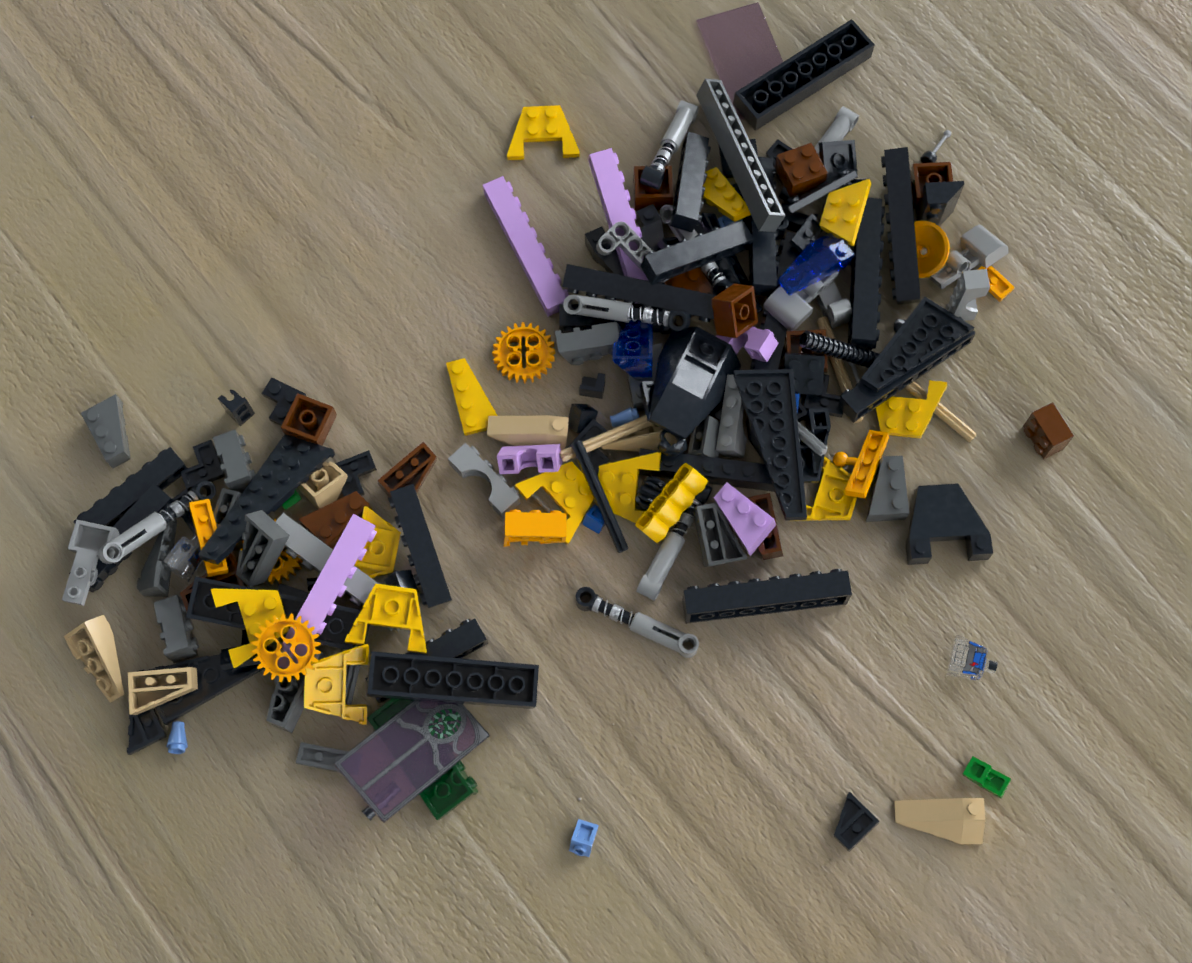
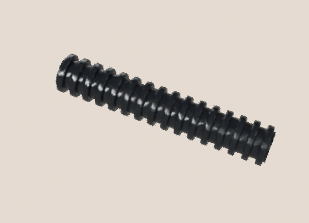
[799,330,880,368]

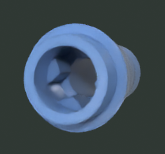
[610,407,640,427]
[166,721,188,754]

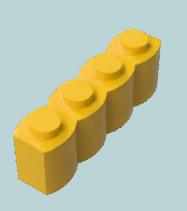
[635,463,708,543]

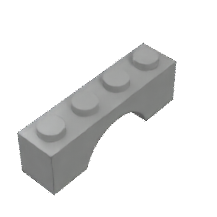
[946,269,990,321]
[716,375,747,458]
[448,443,521,519]

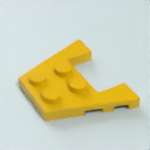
[507,105,580,160]
[876,380,947,439]
[596,452,661,523]
[790,456,857,521]
[514,461,594,545]
[345,583,427,654]
[211,588,290,668]
[303,644,369,725]

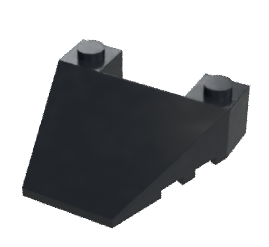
[585,204,666,284]
[746,408,831,483]
[905,483,993,565]

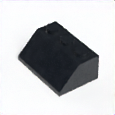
[916,181,964,226]

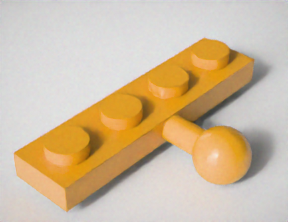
[833,430,889,498]
[189,499,228,577]

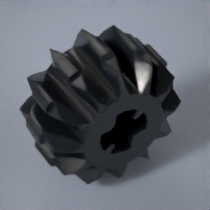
[636,476,665,510]

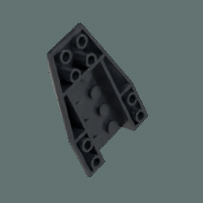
[649,326,742,440]

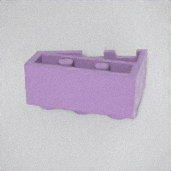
[714,482,776,556]

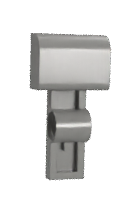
[929,225,1009,289]
[763,260,839,331]
[62,520,119,606]

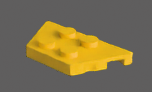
[819,179,871,246]
[354,506,401,578]

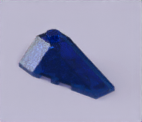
[778,236,855,296]
[612,319,653,378]

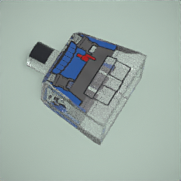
[163,532,202,582]
[945,635,998,680]

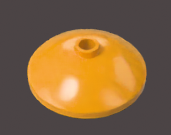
[914,221,950,278]

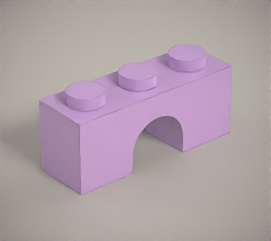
[716,326,779,362]
[497,444,563,474]

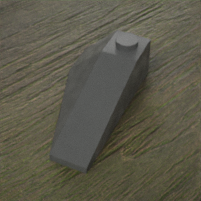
[137,518,177,597]

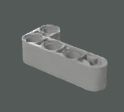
[596,222,668,284]
[803,261,852,329]

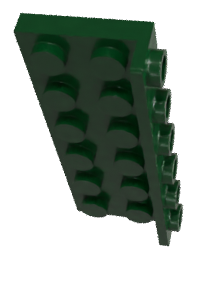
[367,698,478,820]

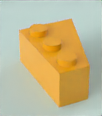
[504,509,566,547]

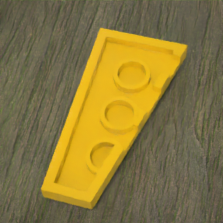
[702,167,751,222]
[446,358,498,436]

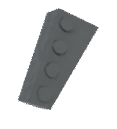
[266,652,326,733]

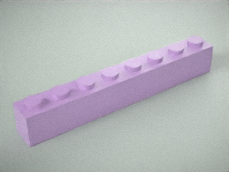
[587,148,648,304]
[483,176,569,317]
[278,514,377,669]

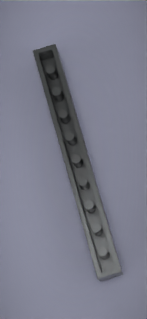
[696,78,785,232]

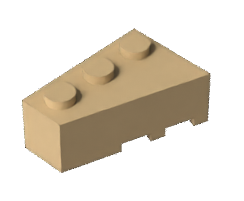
[128,667,198,715]

